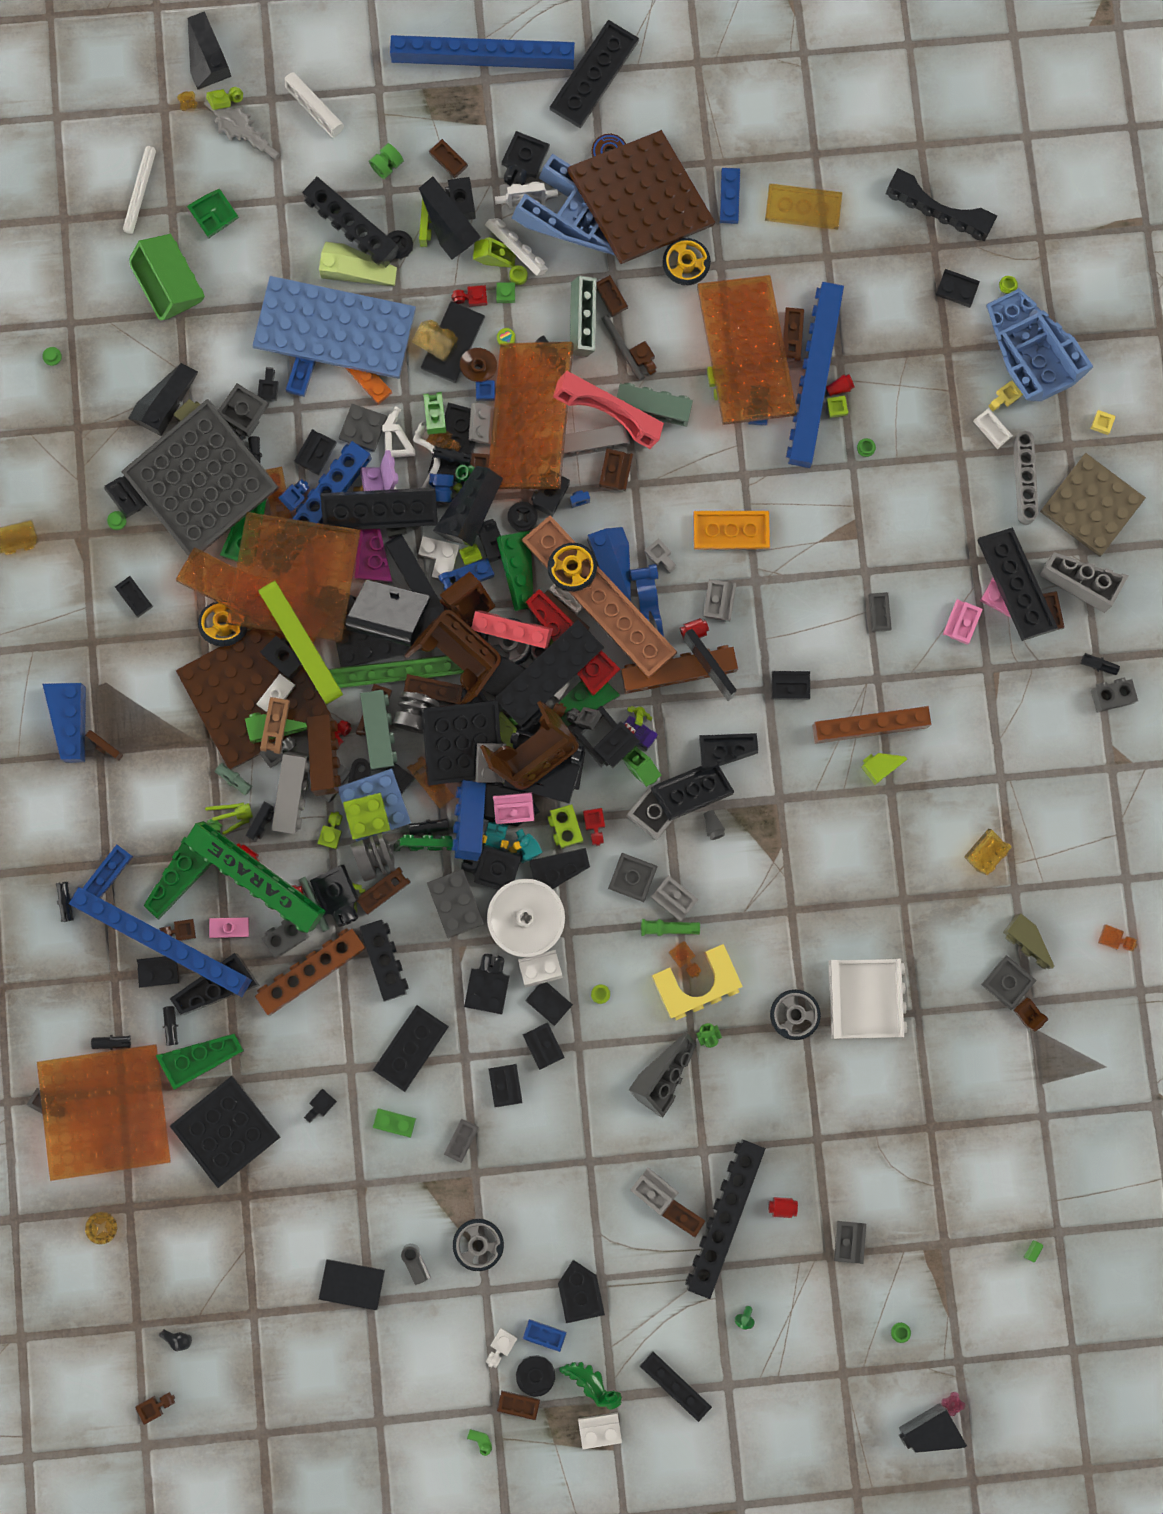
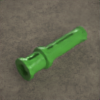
[641,919,700,936]

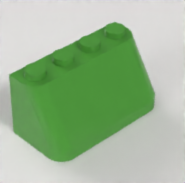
[129,234,205,321]

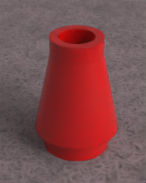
[826,374,855,396]

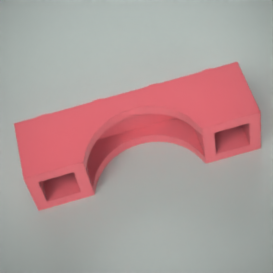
[471,610,553,648]

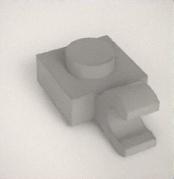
[645,538,676,573]

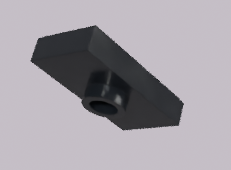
[115,576,153,618]

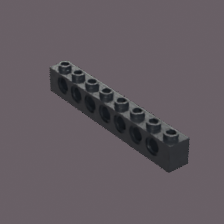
[685,1139,766,1299]

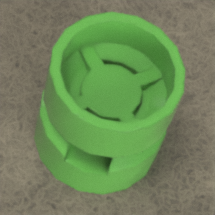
[369,143,404,179]

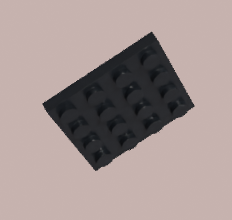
[421,700,501,786]
[170,1076,281,1188]

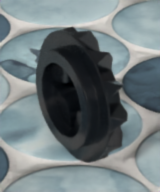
[387,230,413,260]
[508,502,538,532]

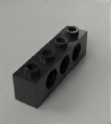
[360,919,409,1002]

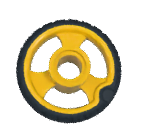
[662,238,711,285]
[548,543,597,592]
[198,601,248,647]

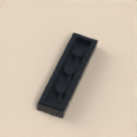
[640,1351,712,1422]

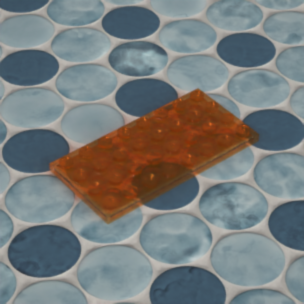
[697,275,797,425]
[488,342,574,489]

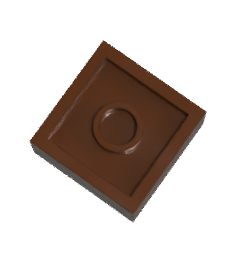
[440,571,496,626]

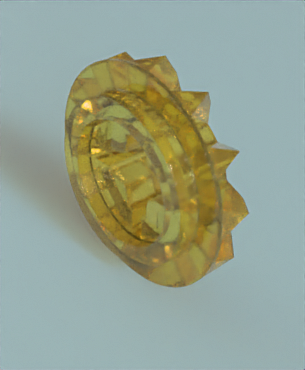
[85,1212,118,1244]

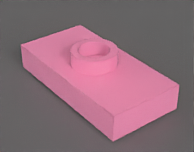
[209,917,249,938]

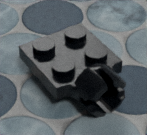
[502,131,550,187]
[461,844,522,890]
[309,864,359,927]
[464,954,510,1014]

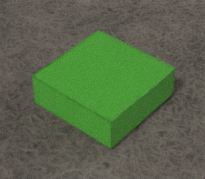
[1024,1240,1044,1263]

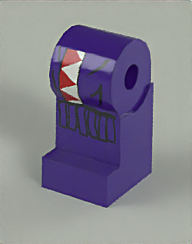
[623,716,658,750]

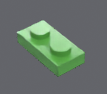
[373,1108,416,1138]

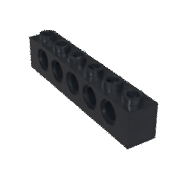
[302,176,401,268]

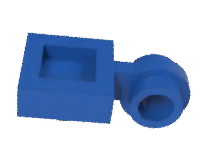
[278,479,310,511]

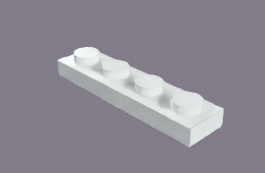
[485,218,548,276]

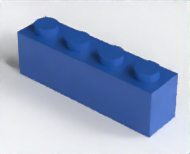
[452,780,486,861]

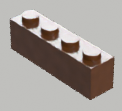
[307,714,341,796]

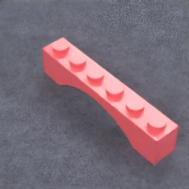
[553,370,664,449]

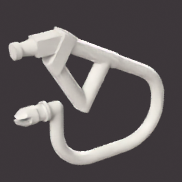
[382,406,440,489]

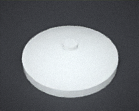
[487,879,565,957]

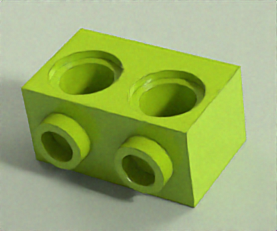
[547,804,583,849]

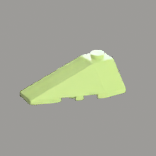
[319,242,397,286]

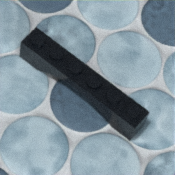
[885,168,997,242]

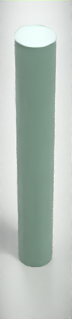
[299,877,330,932]

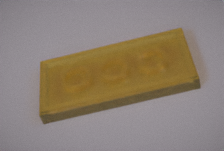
[765,183,842,230]

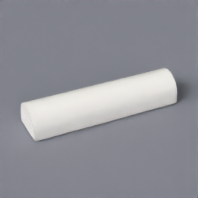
[285,72,344,138]

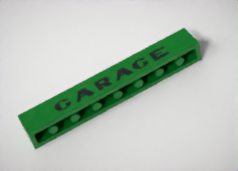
[184,821,326,933]

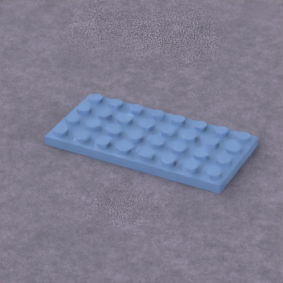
[252,276,416,379]

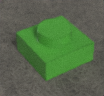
[496,282,515,303]

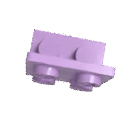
[360,450,398,491]

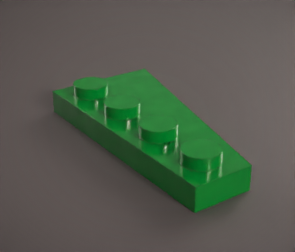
[220,499,267,567]
[496,531,533,611]
[552,681,620,728]
[394,835,454,851]
[144,836,212,920]

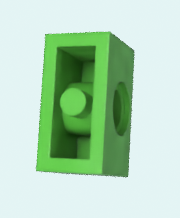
[622,746,662,787]

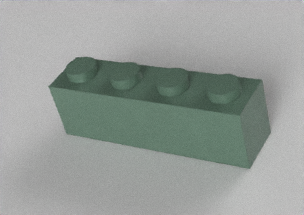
[569,276,597,357]
[617,383,693,427]
[360,690,398,771]

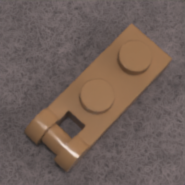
[260,697,290,754]

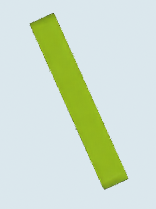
[258,580,343,705]

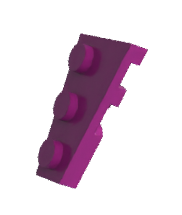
[354,529,393,583]

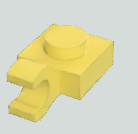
[989,380,1023,411]

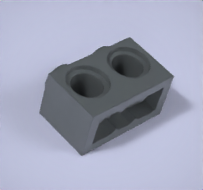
[1091,677,1138,713]
[262,920,309,959]

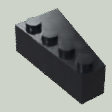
[433,466,503,546]

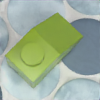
[473,237,516,268]
[861,753,907,785]

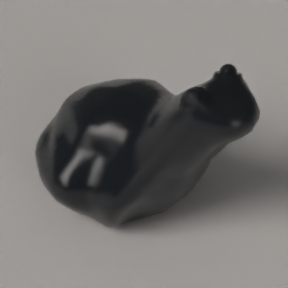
[159,1329,192,1352]

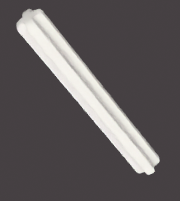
[123,146,156,234]

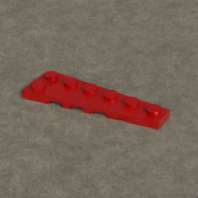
[526,589,620,696]

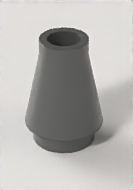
[703,810,725,840]

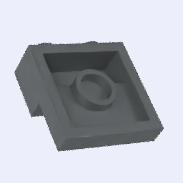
[218,383,269,437]

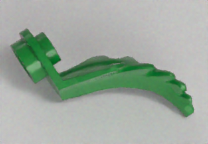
[559,1362,622,1409]

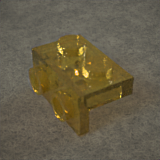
[412,320,458,361]
[0,519,39,555]
[964,828,1011,875]

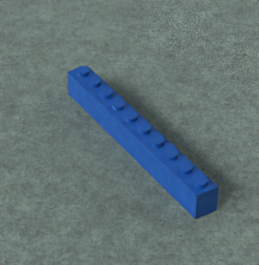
[390,35,575,70]
[786,282,844,468]
[69,887,252,997]

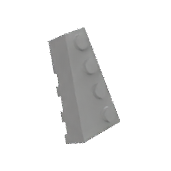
[1039,552,1129,613]
[272,750,310,834]

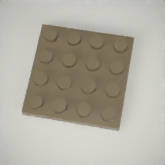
[1040,453,1146,557]

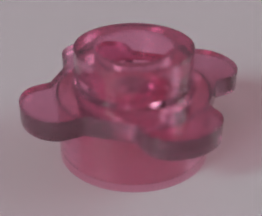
[941,1392,965,1416]

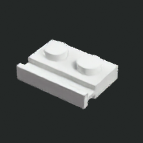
[518,950,563,988]
[578,1412,622,1449]

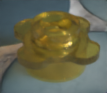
[177,91,198,111]

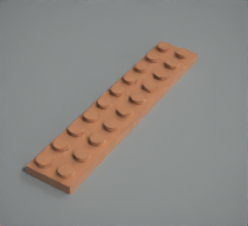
[522,516,677,678]

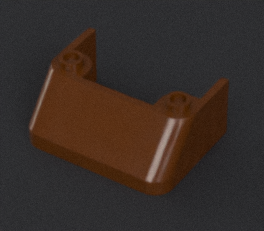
[405,610,501,704]
[480,701,579,789]

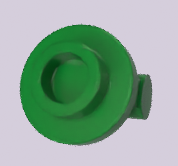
[735,1306,755,1330]

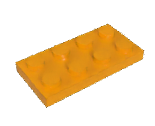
[693,511,770,550]

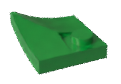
[187,188,239,238]

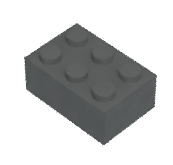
[427,869,484,939]

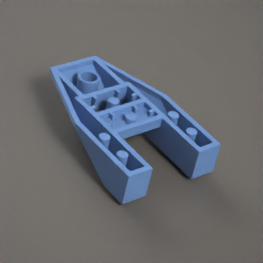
[512,154,616,256]

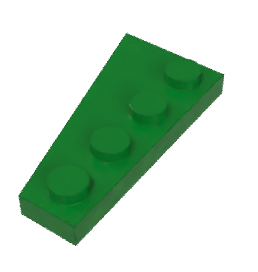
[155,1034,244,1090]

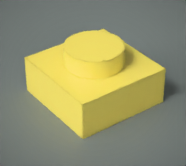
[1090,410,1116,435]

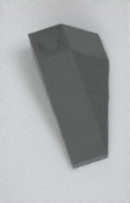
[629,1033,696,1118]

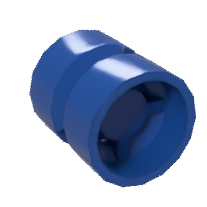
[429,473,454,502]

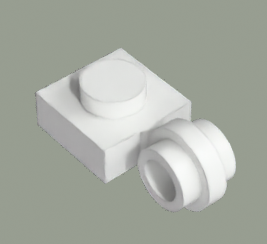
[486,1328,518,1368]

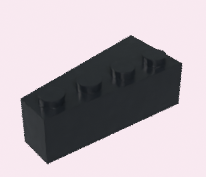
[170,953,260,1015]

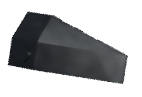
[188,11,232,90]
[419,176,481,260]
[128,363,198,436]

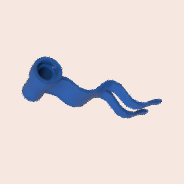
[630,564,664,637]

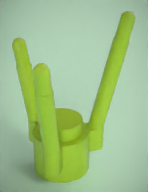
[205,802,253,835]

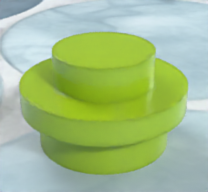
[999,276,1018,294]
[591,984,610,1004]

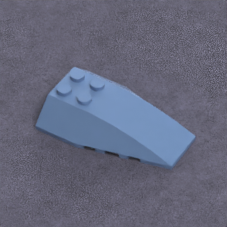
[987,288,1093,401]

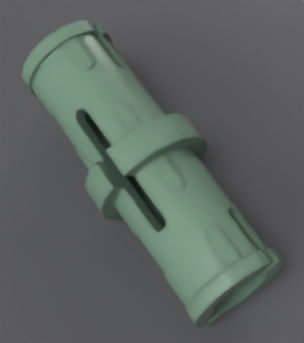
[215,763,253,795]

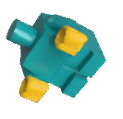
[482,821,509,849]
[508,829,543,864]

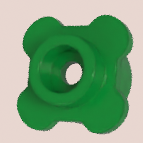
[455,464,474,483]

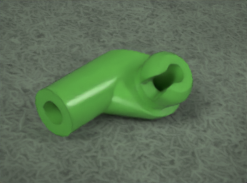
[467,1429,492,1456]

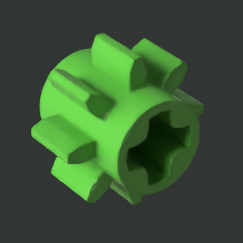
[696,1023,722,1048]

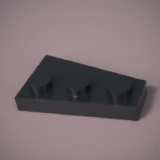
[699,733,758,772]
[529,848,590,889]

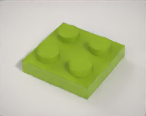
[343,792,391,840]

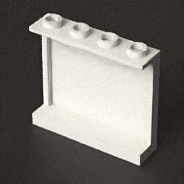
[829,959,907,1039]

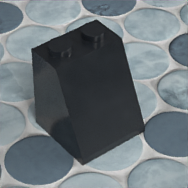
[899,1403,967,1453]

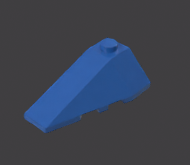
[587,527,631,601]

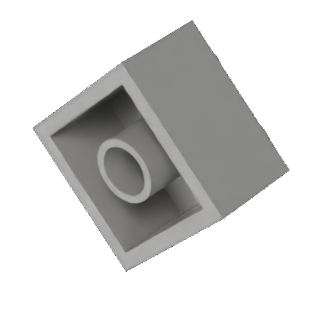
[627,784,673,841]

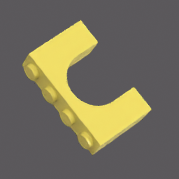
[652,944,743,1020]

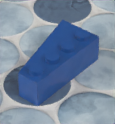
[42,683,86,763]

